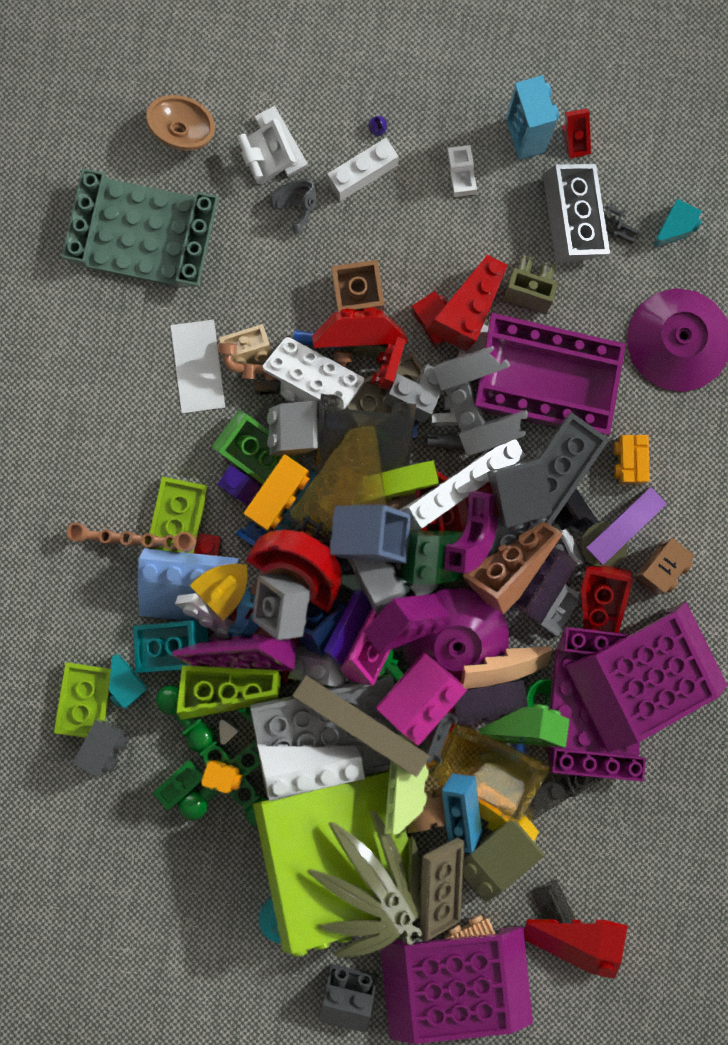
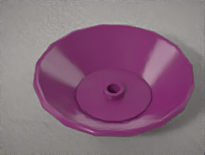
[627,288,728,392]
[402,588,509,690]

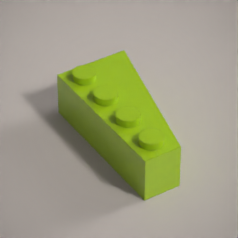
[177,666,281,720]

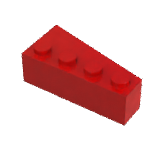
[425,254,508,352]

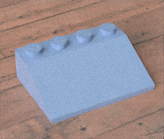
[138,548,239,621]

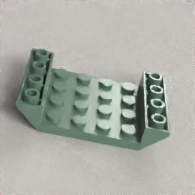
[62,168,219,288]

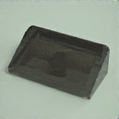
[531,880,575,923]

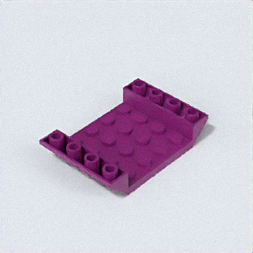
[565,601,728,752]
[546,627,646,782]
[380,926,533,1044]

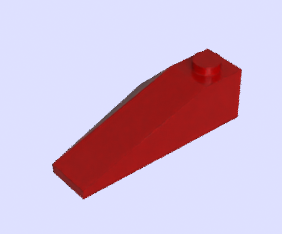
[523,919,628,979]

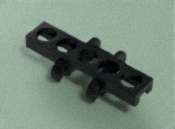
[278,513,331,545]

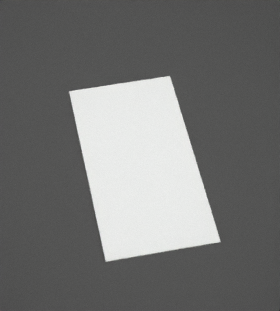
[171,320,225,413]

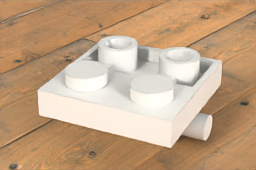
[237,119,296,184]

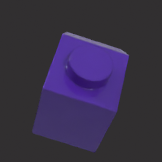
[217,465,261,506]

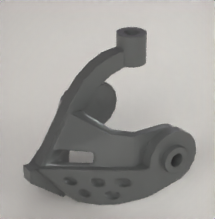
[270,179,317,234]

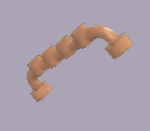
[218,343,353,380]
[66,522,196,552]

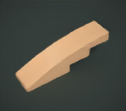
[460,646,553,689]

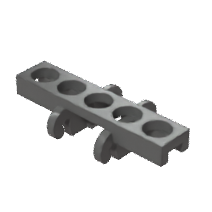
[603,203,639,244]

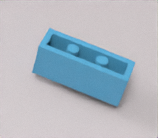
[442,773,483,854]

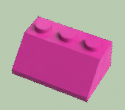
[340,607,391,686]
[376,652,467,746]

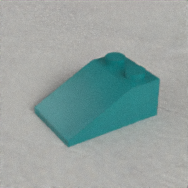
[133,620,209,673]

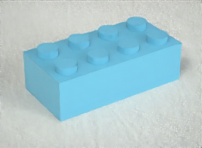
[506,75,559,160]

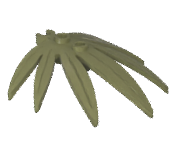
[307,810,422,957]

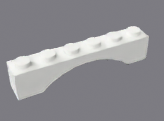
[400,439,525,531]

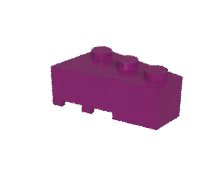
[364,594,450,654]

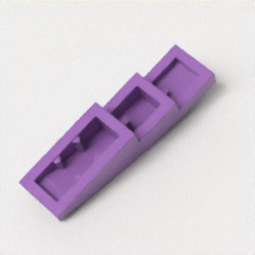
[585,487,667,566]

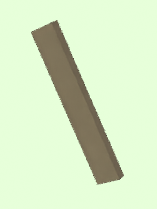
[293,675,430,778]

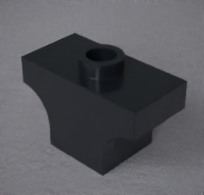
[555,488,598,534]

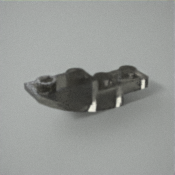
[518,773,604,820]

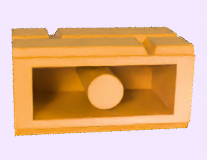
[613,435,650,484]
[202,760,243,793]

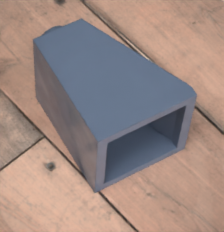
[330,505,411,563]

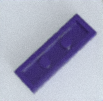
[324,590,372,665]

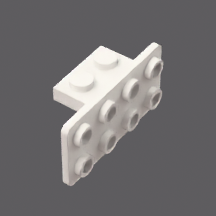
[263,337,364,416]

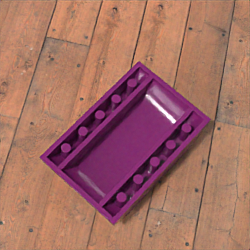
[474,313,626,435]

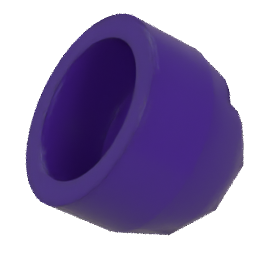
[369,116,387,136]

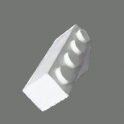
[257,744,365,800]

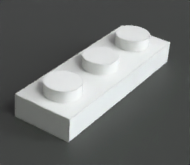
[255,106,308,178]
[175,593,234,639]

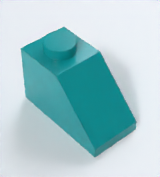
[653,198,702,247]
[109,654,149,709]

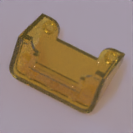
[432,724,550,822]

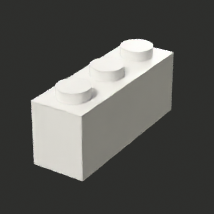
[328,138,399,201]

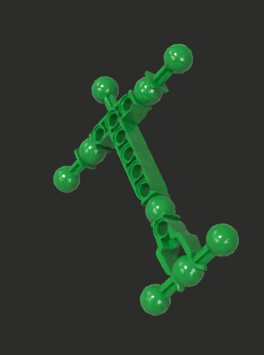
[156,602,404,832]

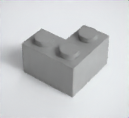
[382,364,442,423]

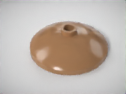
[146,95,215,151]

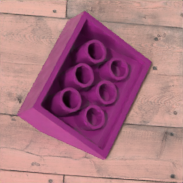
[172,634,296,671]

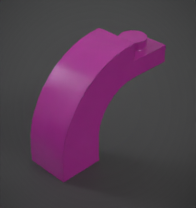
[444,491,498,573]

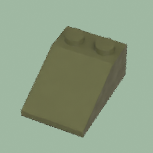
[462,818,545,903]

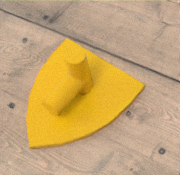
[190,563,248,620]

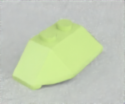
[385,733,428,834]

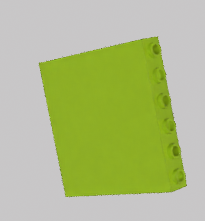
[253,771,421,957]

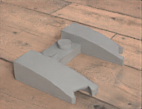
[433,346,528,456]

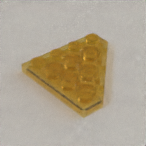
[290,425,387,533]

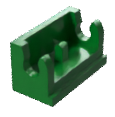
[153,759,204,811]

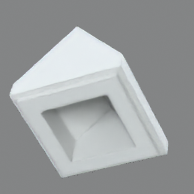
[219,719,240,744]

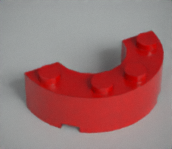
[245,530,342,612]

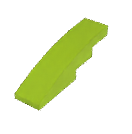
[355,460,439,505]

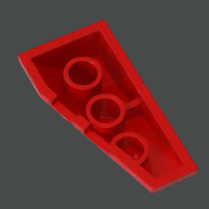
[581,565,633,633]

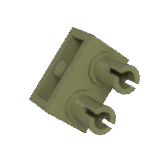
[502,255,558,315]

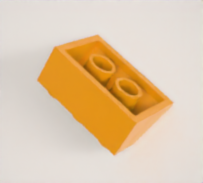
[243,454,310,532]

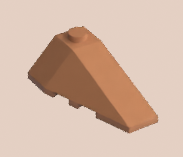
[462,522,562,614]

